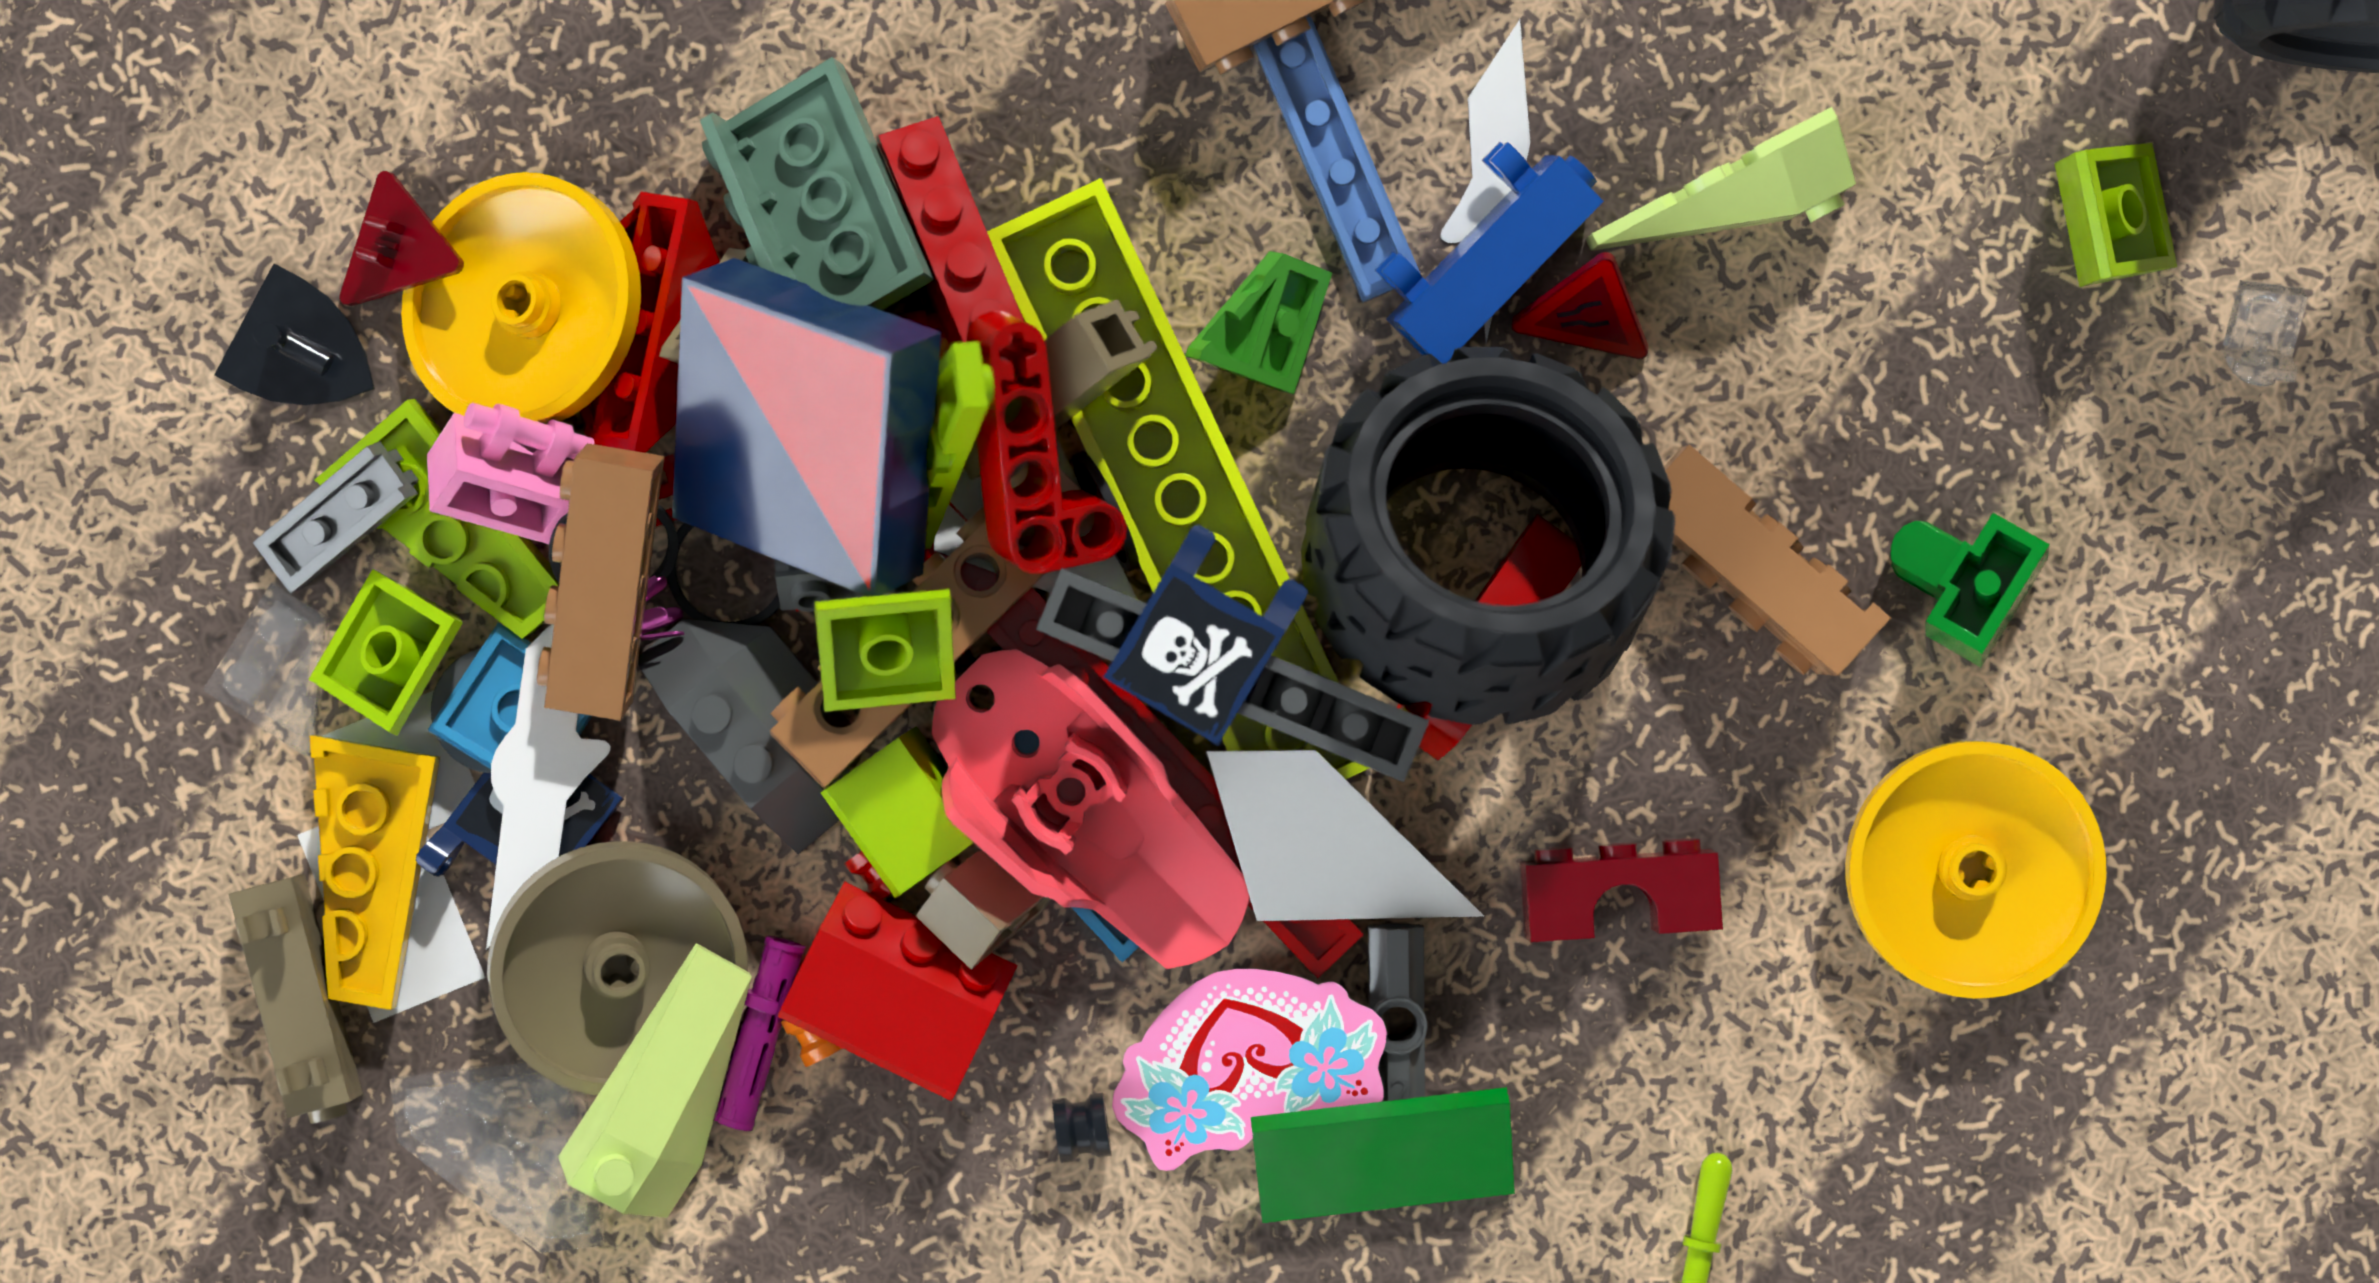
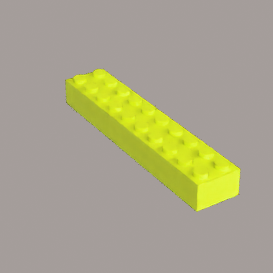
[987,178,1369,779]

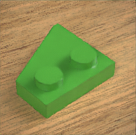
[1185,251,1332,394]

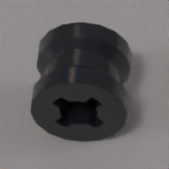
[1052,1092,1112,1163]

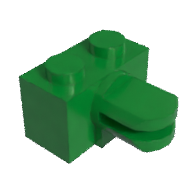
[1891,513,2050,667]

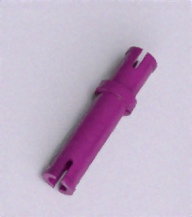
[714,936,805,1131]

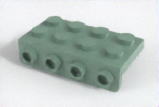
[700,57,935,311]

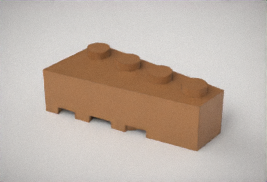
[1664,444,1891,676]

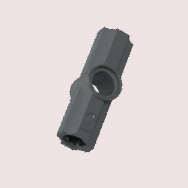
[1368,922,1427,1102]

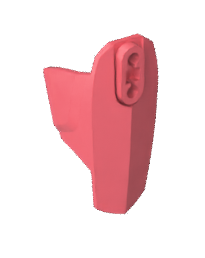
[931,648,1250,969]

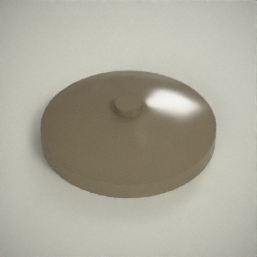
[487,841,748,1095]

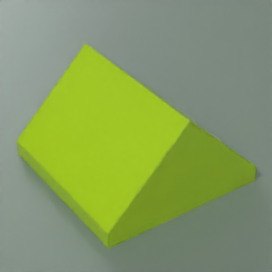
[2054,143,2177,287]
[308,569,463,736]
[815,589,956,712]
[821,726,974,898]

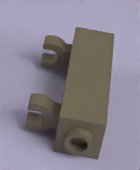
[964,299,1157,481]
[229,874,363,1124]

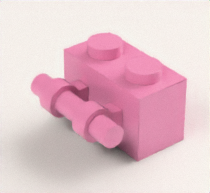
[427,403,594,544]

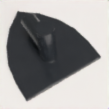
[214,263,375,406]

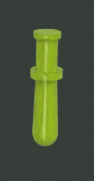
[1678,1153,1732,1283]

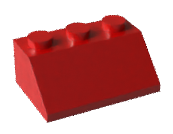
[777,881,1018,1101]

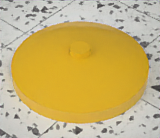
[401,172,641,424]
[1845,741,2107,999]

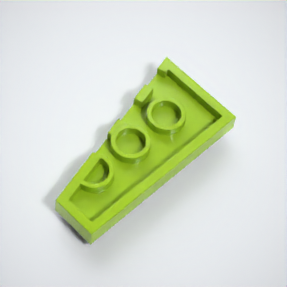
[925,342,994,549]
[314,399,559,639]

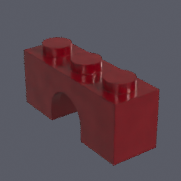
[1520,838,1723,942]

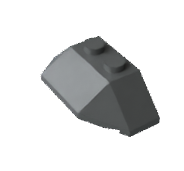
[638,619,852,854]

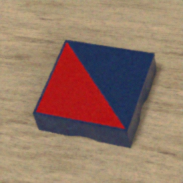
[672,258,941,597]

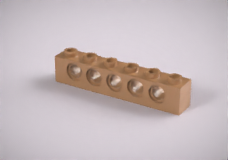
[770,463,1095,790]

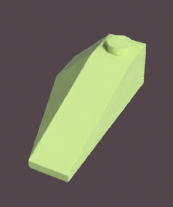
[1585,107,1856,251]
[558,943,752,1218]

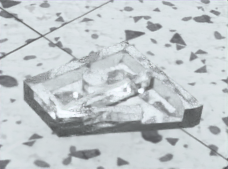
[203,582,331,756]

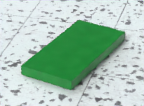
[1250,1087,1515,1223]

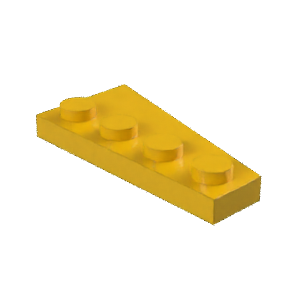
[309,735,440,1010]

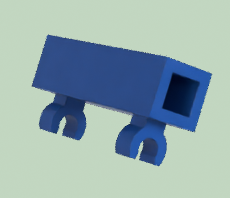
[1375,142,1604,364]

